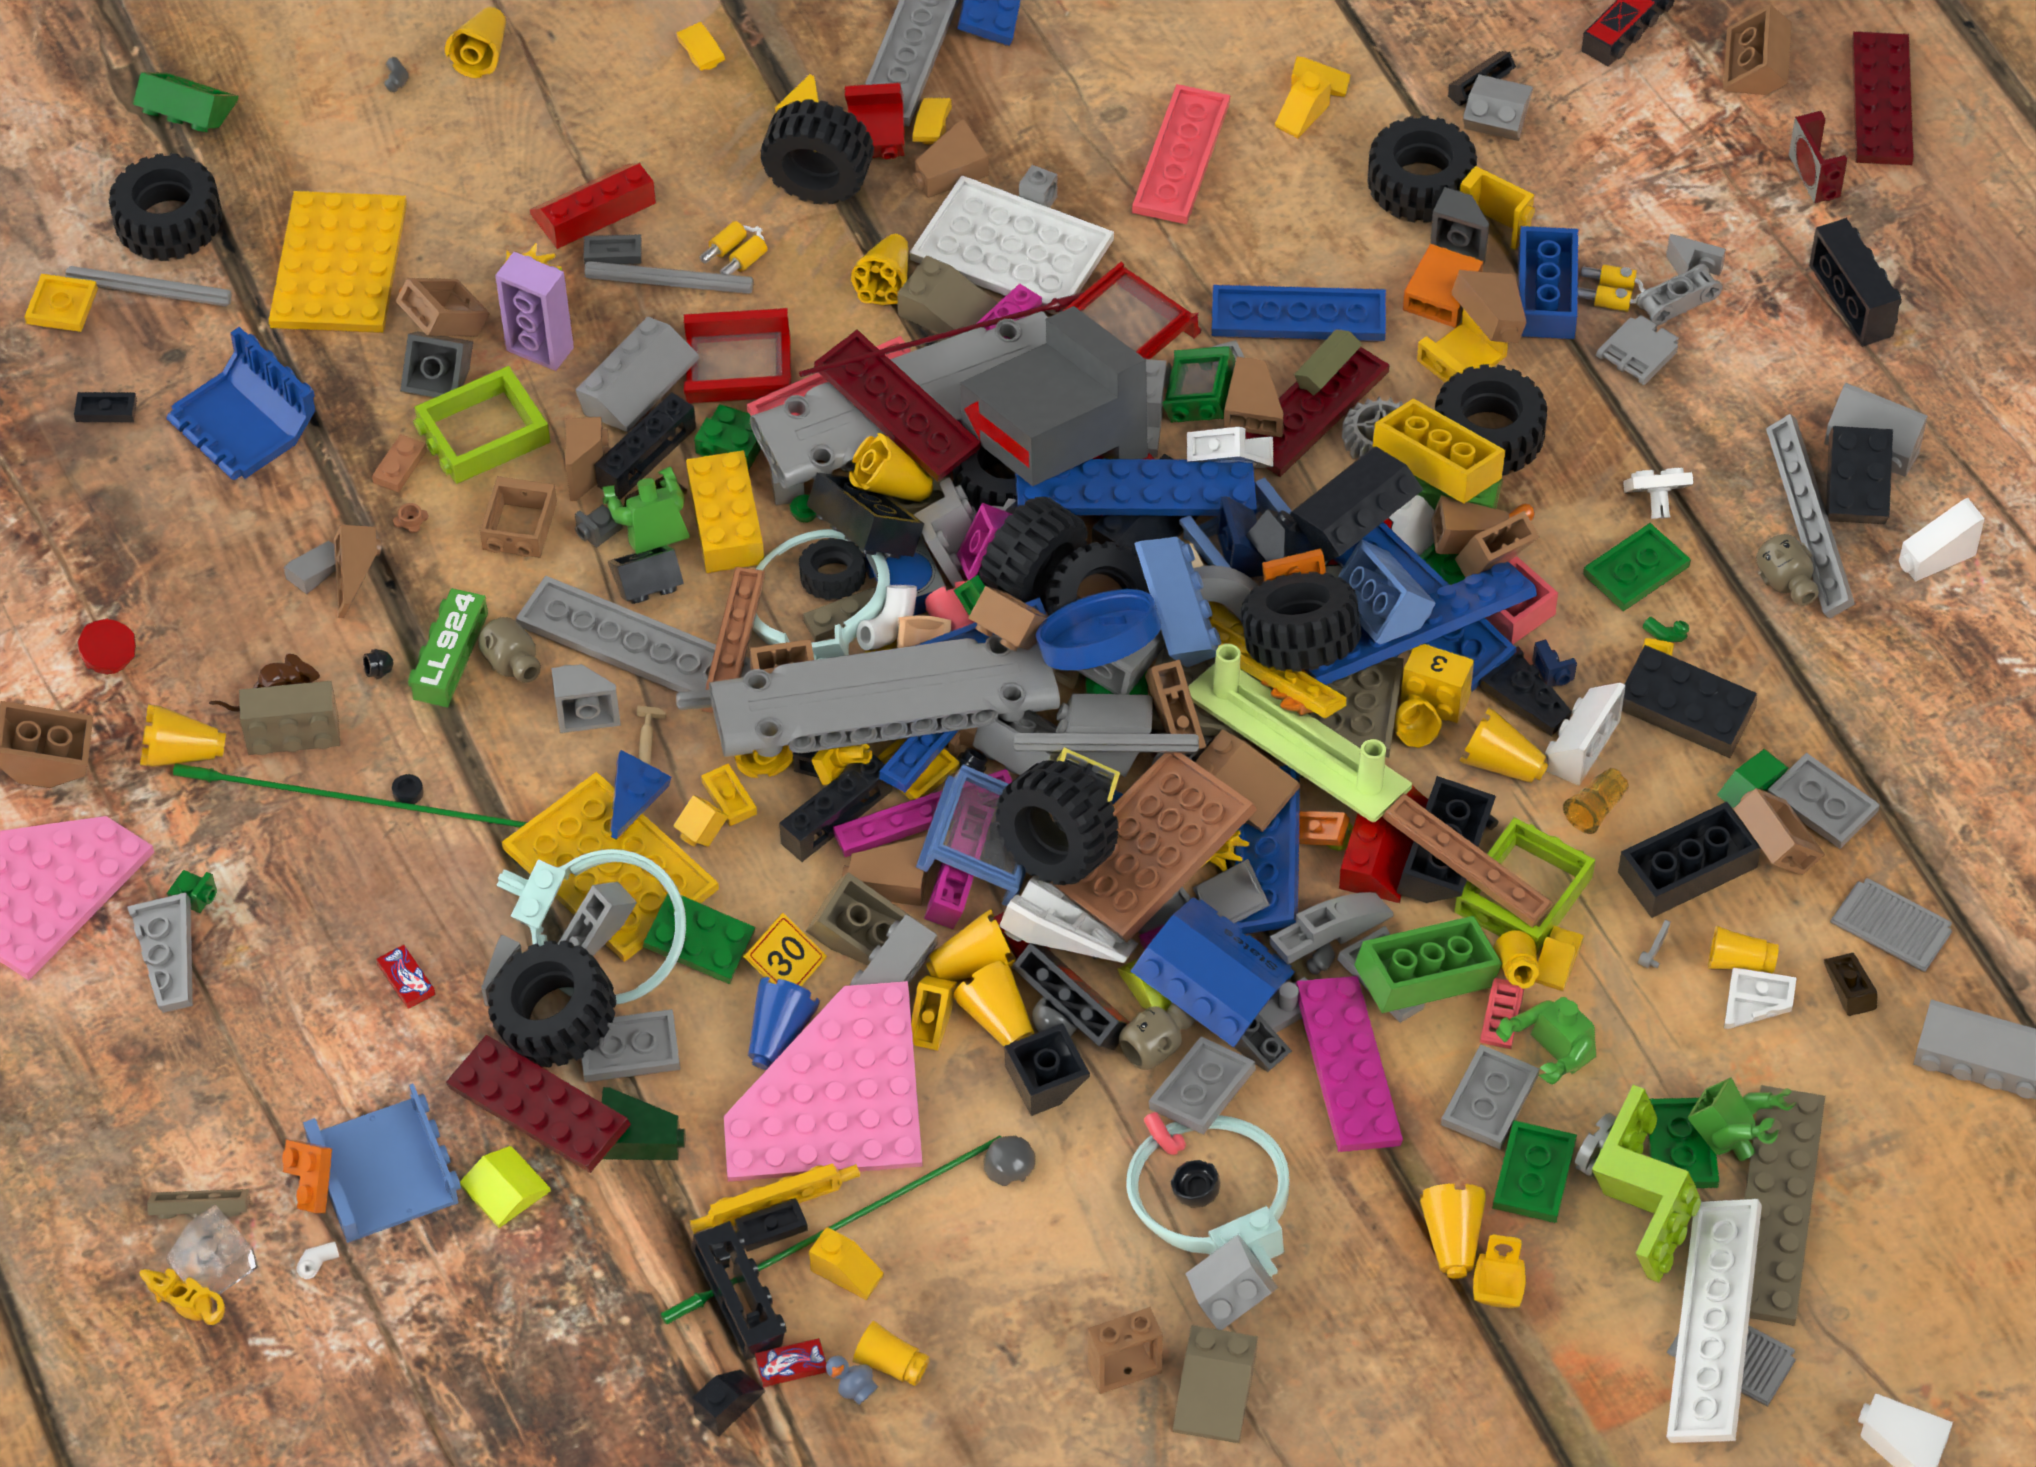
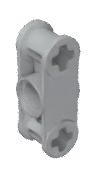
[1636,264,1723,326]

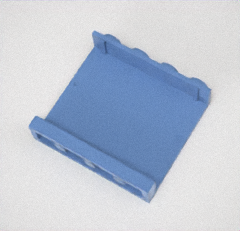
[303,1083,461,1243]

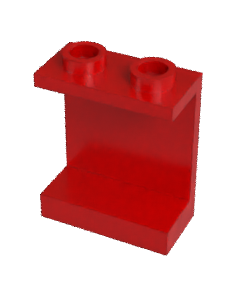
[845,83,905,160]

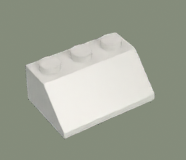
[1545,683,1625,786]

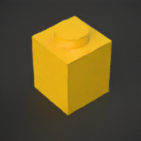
[673,795,729,847]

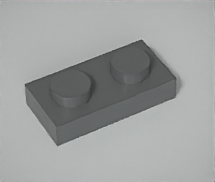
[584,234,642,265]

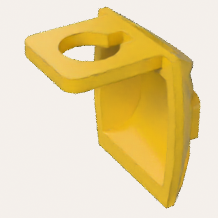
[1473,1234,1526,1308]

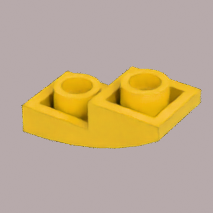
[676,22,726,71]
[913,98,952,145]

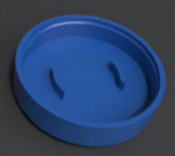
[1036,589,1161,670]

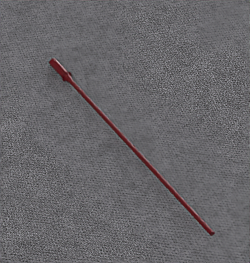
[799,292,1084,377]

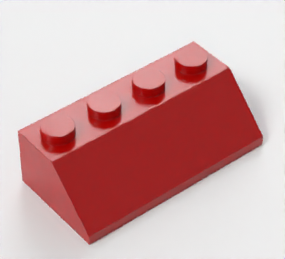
[529,163,656,249]
[1339,786,1429,903]

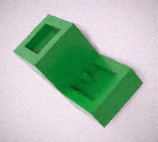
[1717,749,1789,808]

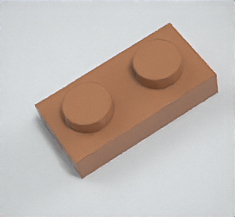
[372,434,427,492]

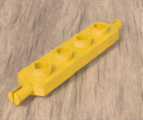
[690,1163,860,1234]

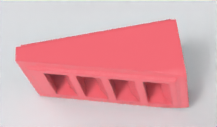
[1480,978,1524,1049]

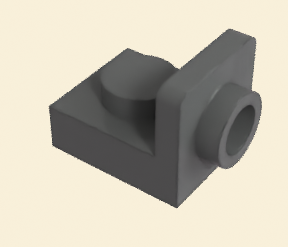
[575,504,623,548]

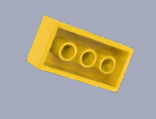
[1372,398,1506,504]
[686,450,764,573]

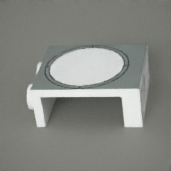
[1187,427,1273,469]

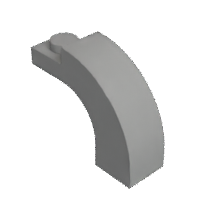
[1193,565,1259,622]

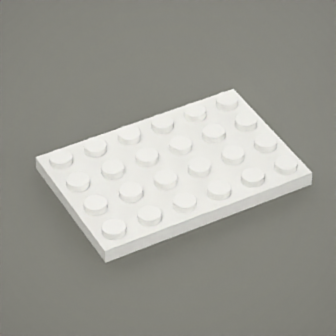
[910,175,1114,314]

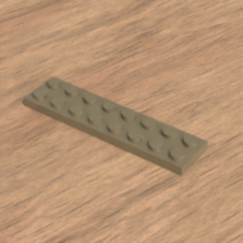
[1744,1085,1825,1326]

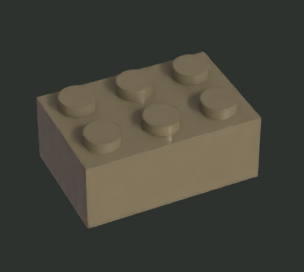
[239,681,340,755]

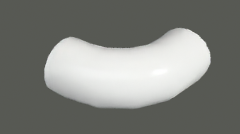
[856,585,917,650]

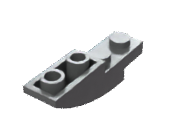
[1234,1014,1292,1072]

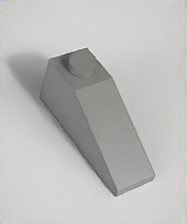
[558,882,637,956]

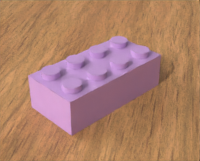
[495,252,574,371]

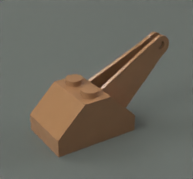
[0,701,94,788]

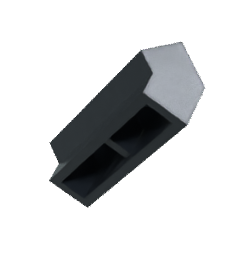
[1448,51,1516,106]

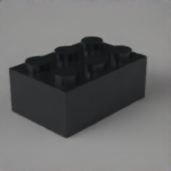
[1826,426,1893,524]

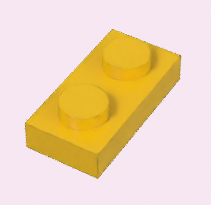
[701,763,757,827]

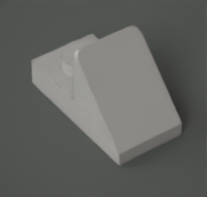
[1666,234,1726,276]

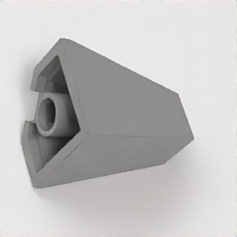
[1077,629,1165,695]

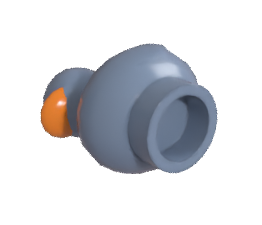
[826,1356,878,1405]

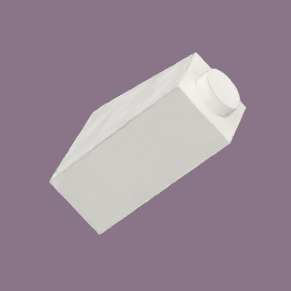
[1899,498,1985,582]
[1858,1393,1953,1467]

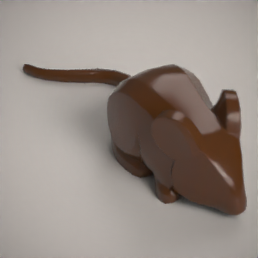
[209,654,320,712]

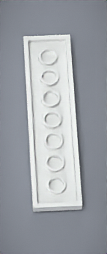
[1667,1199,1762,1443]

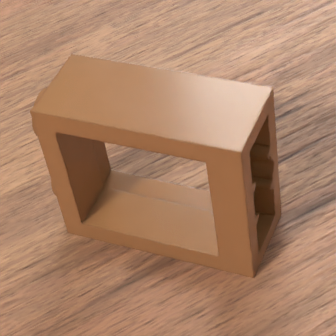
[396,278,490,336]
[480,476,557,558]
[1733,788,1825,875]
[1088,1307,1163,1394]

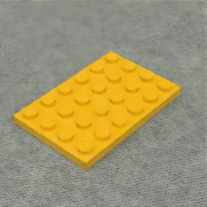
[268,191,407,333]
[502,771,719,962]

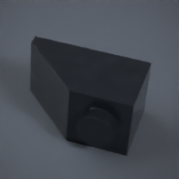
[692,1369,765,1437]

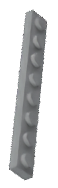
[1766,414,1855,618]

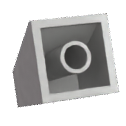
[1056,694,1153,777]

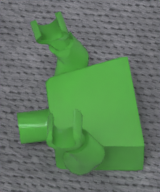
[603,467,690,554]
[1496,997,1596,1084]
[1687,1077,1796,1161]

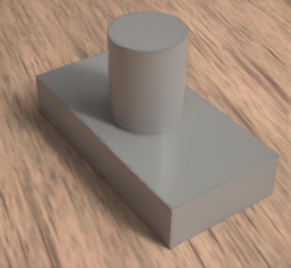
[1259,977,1307,1033]

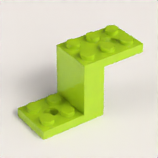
[1592,1085,1701,1283]

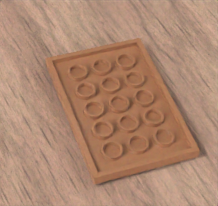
[1051,752,1257,943]

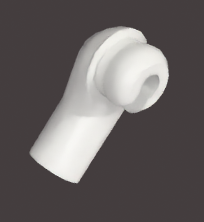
[297,1242,339,1279]

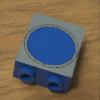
[865,536,946,616]

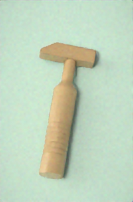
[636,706,666,765]

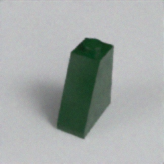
[602,1087,686,1160]

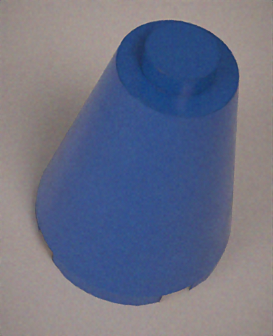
[748,977,820,1070]

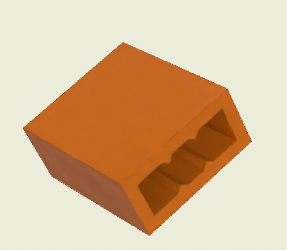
[1403,244,1484,328]

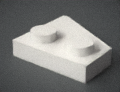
[1724,968,1797,1029]

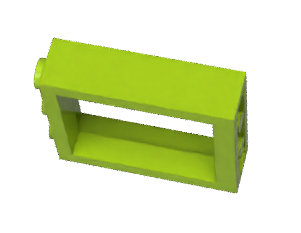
[413,366,551,484]
[1455,817,1595,955]

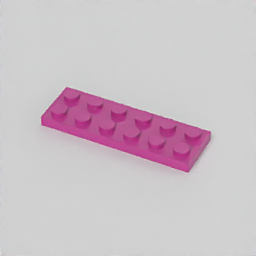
[1296,976,1403,1152]

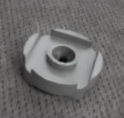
[1575,1113,1617,1177]

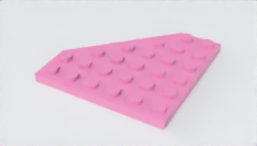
[0,816,154,980]
[724,981,923,1182]

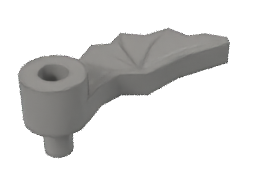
[1638,920,1671,968]

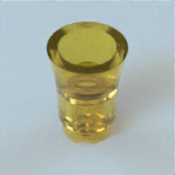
[1563,768,1629,834]

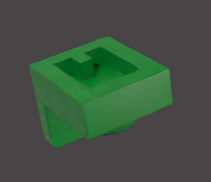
[954,575,985,616]
[167,870,217,913]

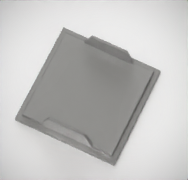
[1193,859,1270,923]

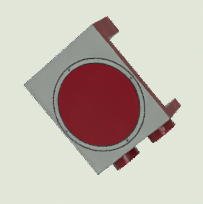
[1789,111,1848,203]

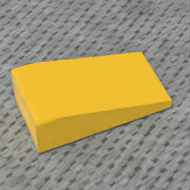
[1291,56,1351,97]

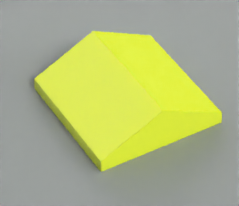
[460,1146,551,1228]

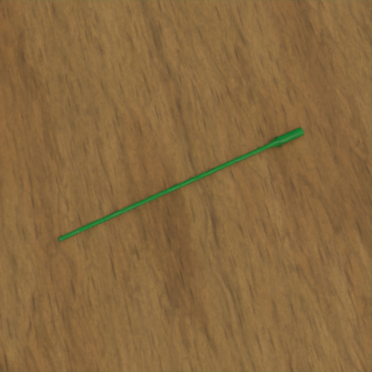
[173,764,528,828]
[660,1135,1001,1325]

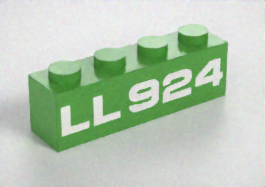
[408,588,488,708]

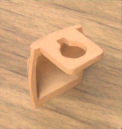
[897,615,951,648]

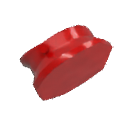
[77,618,136,675]

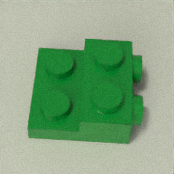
[694,404,761,471]

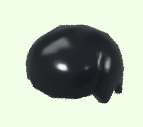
[1171,1160,1221,1208]

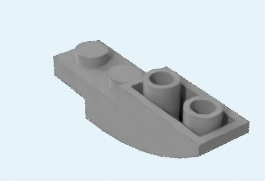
[1270,892,1393,964]

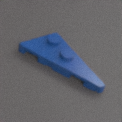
[610,750,672,839]

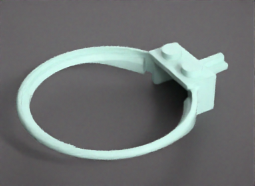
[753,529,890,660]
[497,849,686,1005]
[1126,1115,1290,1278]

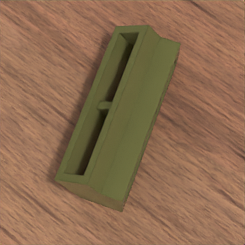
[1294,329,1362,396]

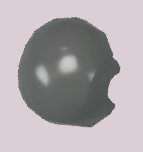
[1032,997,1078,1037]
[984,1136,1035,1186]

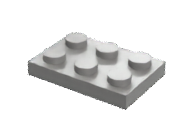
[1767,753,1880,849]
[582,1009,680,1082]
[1149,1036,1256,1135]
[1441,1044,1540,1149]

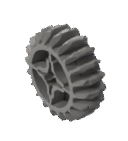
[1342,396,1403,459]

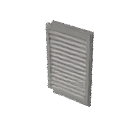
[1830,878,1952,972]
[1667,1325,1796,1406]

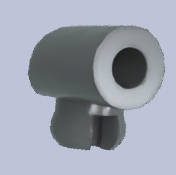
[384,57,409,92]
[1306,942,1335,975]

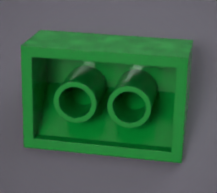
[133,72,239,132]

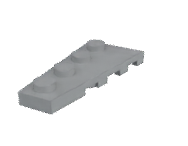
[127,893,193,1013]

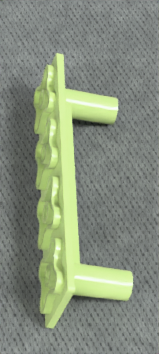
[1188,644,1412,822]

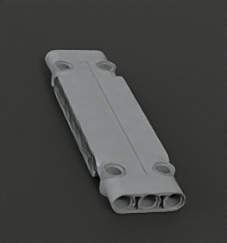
[750,311,1048,489]
[709,634,1060,757]

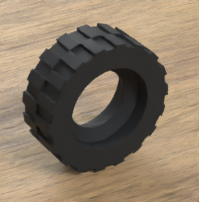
[799,538,866,600]

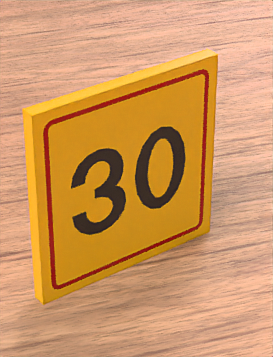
[743,913,827,986]

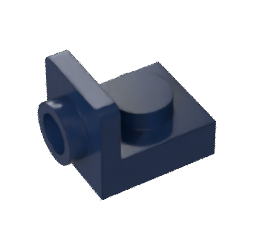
[1532,639,1577,687]

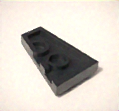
[1479,646,1572,736]

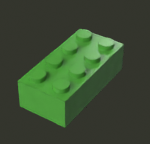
[1354,916,1502,1013]

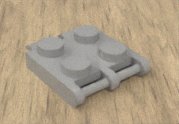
[1596,315,1679,385]

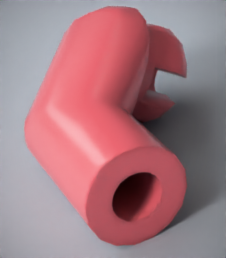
[1144,1112,1186,1155]

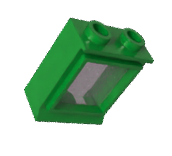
[1162,346,1236,423]

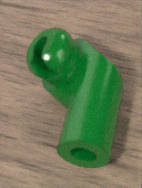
[1642,616,1689,642]

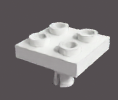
[1623,468,1693,519]

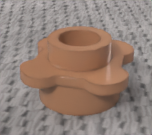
[393,503,428,533]

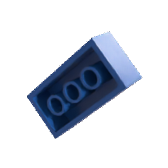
[1518,226,1578,339]

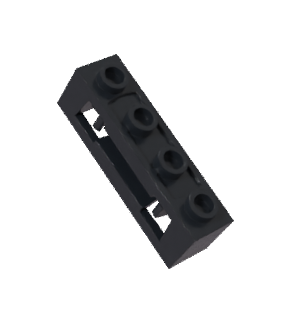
[594,392,696,500]
[779,753,893,862]
[692,1221,787,1360]

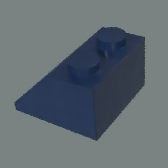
[1217,496,1267,577]

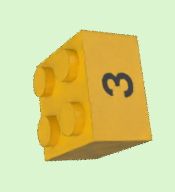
[1400,644,1474,723]

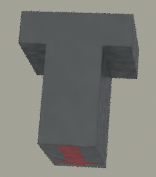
[960,306,1148,486]

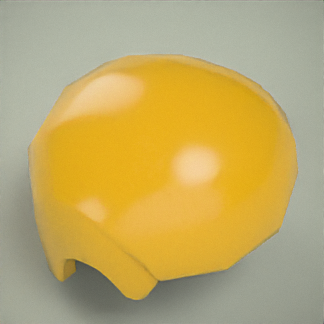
[1394,698,1442,748]

